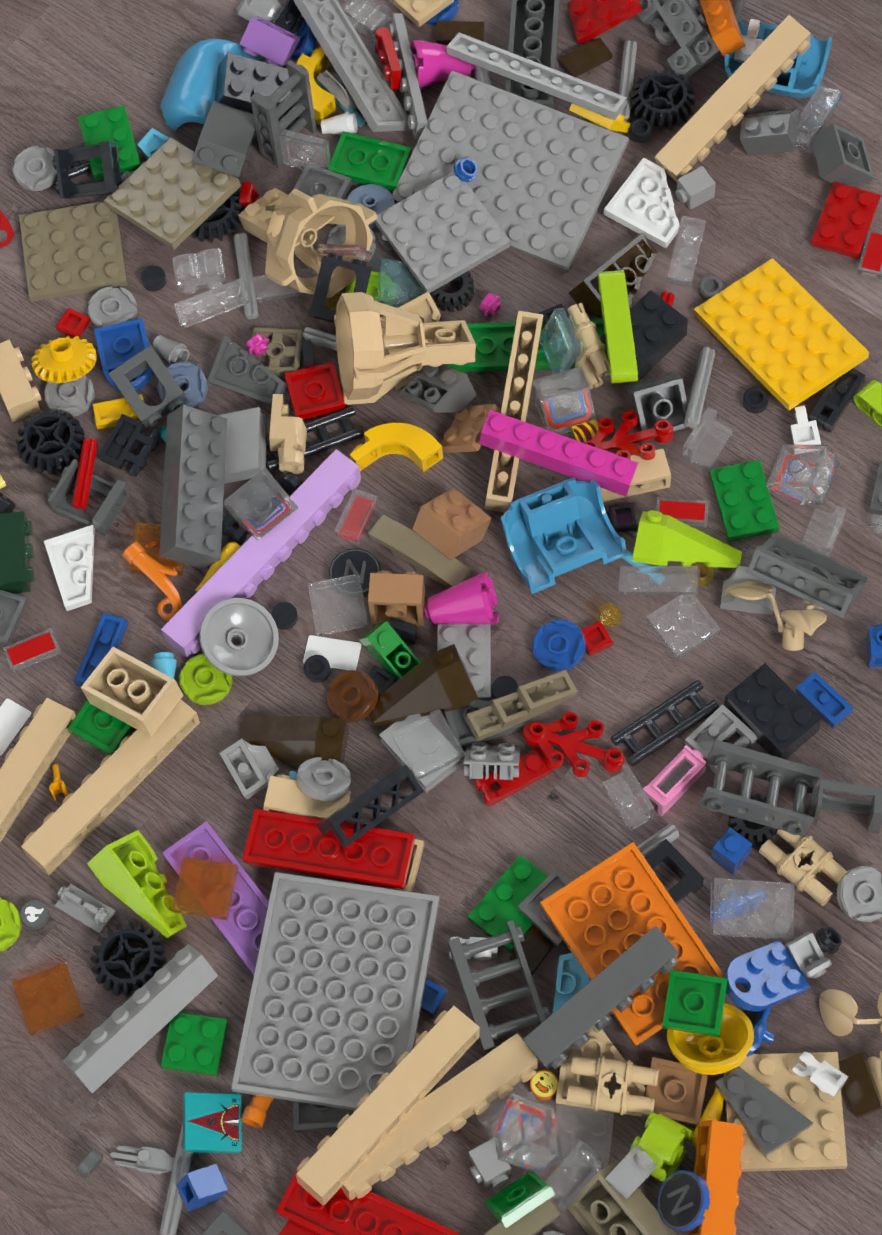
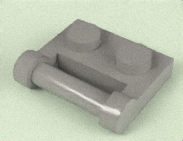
[685,704,757,773]

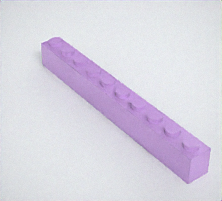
[161,449,361,659]

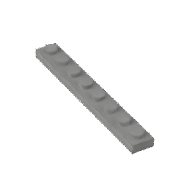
[446,33,627,120]

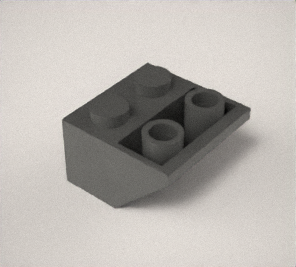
[399,364,476,413]

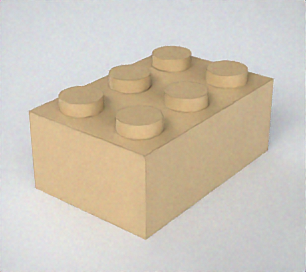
[81,647,183,737]

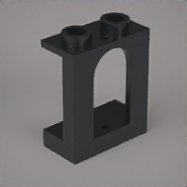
[52,141,122,199]
[308,253,372,323]
[644,839,704,905]

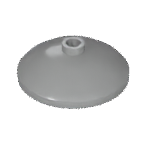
[199,598,279,677]

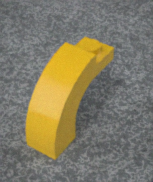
[296,46,336,126]
[350,423,443,472]

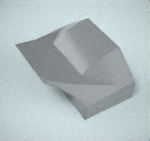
[236,0,283,23]
[317,70,358,109]
[720,566,776,615]
[220,739,279,799]

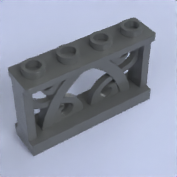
[747,532,869,618]

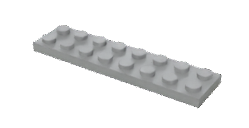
[294,0,409,132]

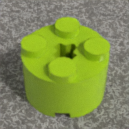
[630,1112,693,1182]

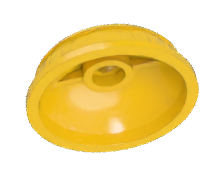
[667,1003,754,1075]

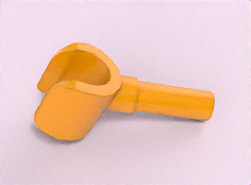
[49,764,69,801]

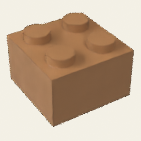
[412,488,492,560]
[368,571,426,626]

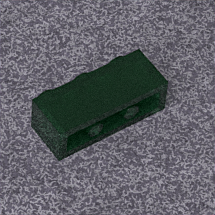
[0,511,35,594]

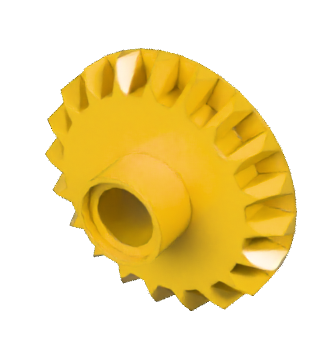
[32,335,97,383]

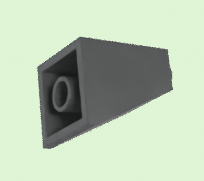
[192,101,256,177]

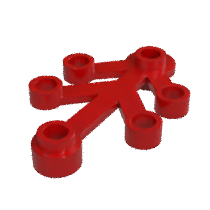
[583,411,674,460]
[523,712,625,778]

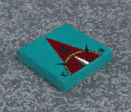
[183,1092,242,1154]

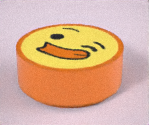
[530,1070,558,1101]

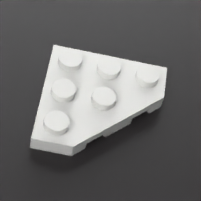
[604,158,680,248]

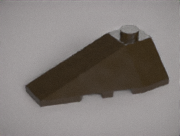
[569,233,658,319]
[369,644,478,727]
[239,716,349,769]

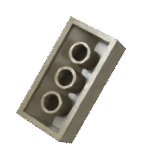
[566,1161,677,1235]

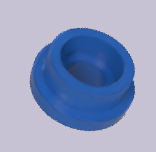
[454,158,478,182]

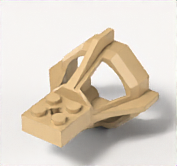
[238,188,377,298]
[334,292,476,405]

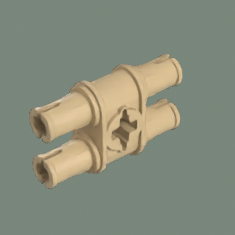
[558,303,610,389]
[759,829,847,907]
[566,1056,659,1116]

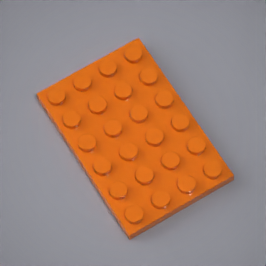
[540,842,723,1047]

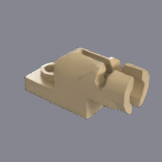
[269,394,307,474]

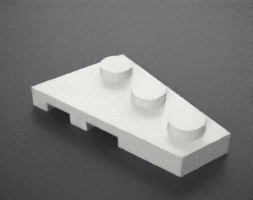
[44,525,95,611]

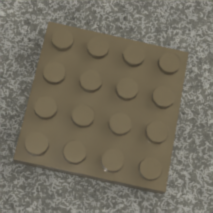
[104,138,241,250]
[19,201,128,302]

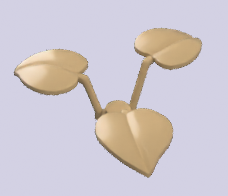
[724,581,827,651]
[819,989,882,1099]

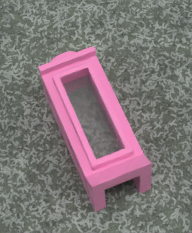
[641,745,707,817]

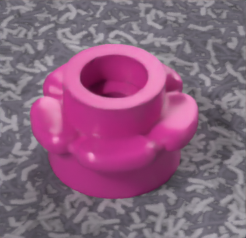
[479,293,502,316]
[245,334,269,356]

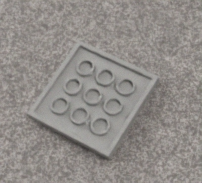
[374,171,511,293]

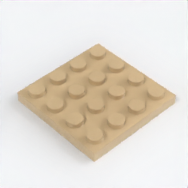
[723,1052,847,1172]

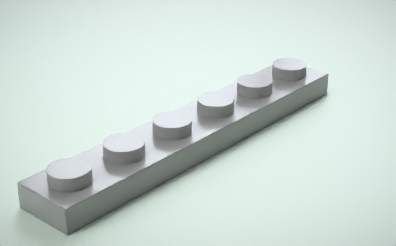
[388,13,428,139]

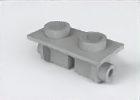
[55,884,116,934]

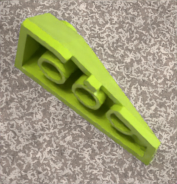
[632,510,742,568]
[87,830,186,938]

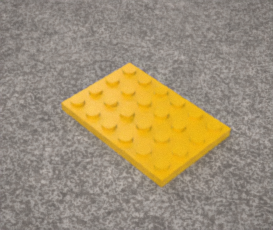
[694,258,869,411]

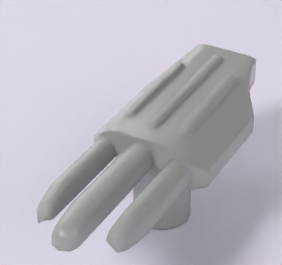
[110,1146,175,1174]

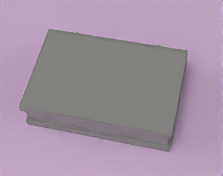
[218,407,266,484]
[379,713,464,793]

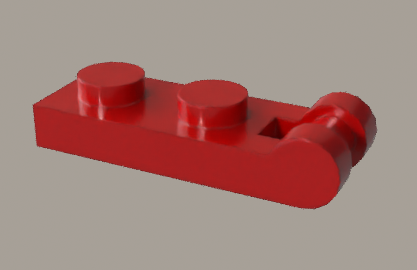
[375,27,401,89]
[473,747,553,807]

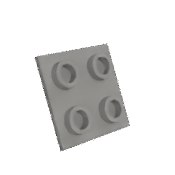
[464,742,521,780]

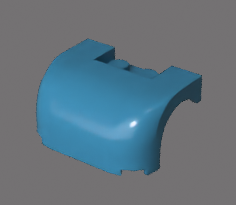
[725,18,832,99]
[160,39,264,131]
[501,478,627,594]

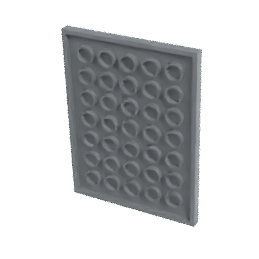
[392,71,629,271]
[231,872,440,1111]

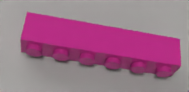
[479,410,638,497]

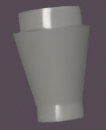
[153,335,190,365]

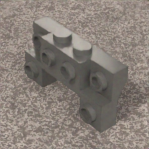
[638,0,722,80]

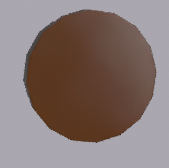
[326,670,378,723]

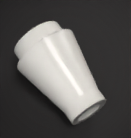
[321,112,358,135]

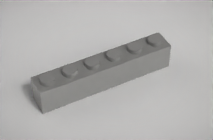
[63,944,218,1094]

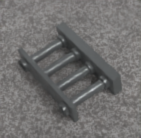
[250,60,317,168]
[699,739,821,837]
[447,920,550,1052]

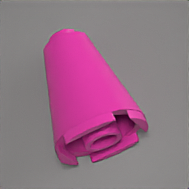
[410,39,475,88]
[424,572,499,625]

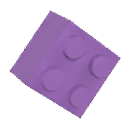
[240,16,300,66]

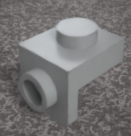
[785,931,832,979]

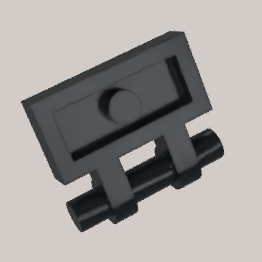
[97,414,161,477]

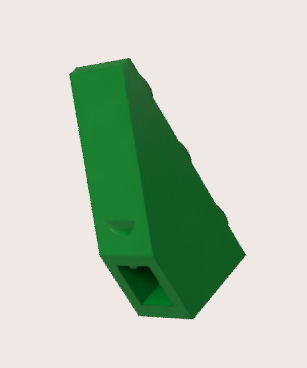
[359,621,420,681]

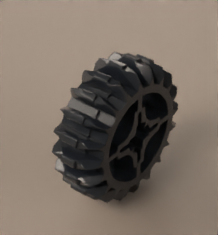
[630,68,695,131]
[191,190,244,243]
[16,408,85,475]
[90,922,167,998]

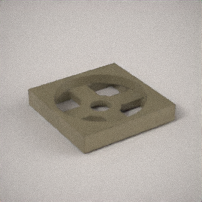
[251,328,303,377]

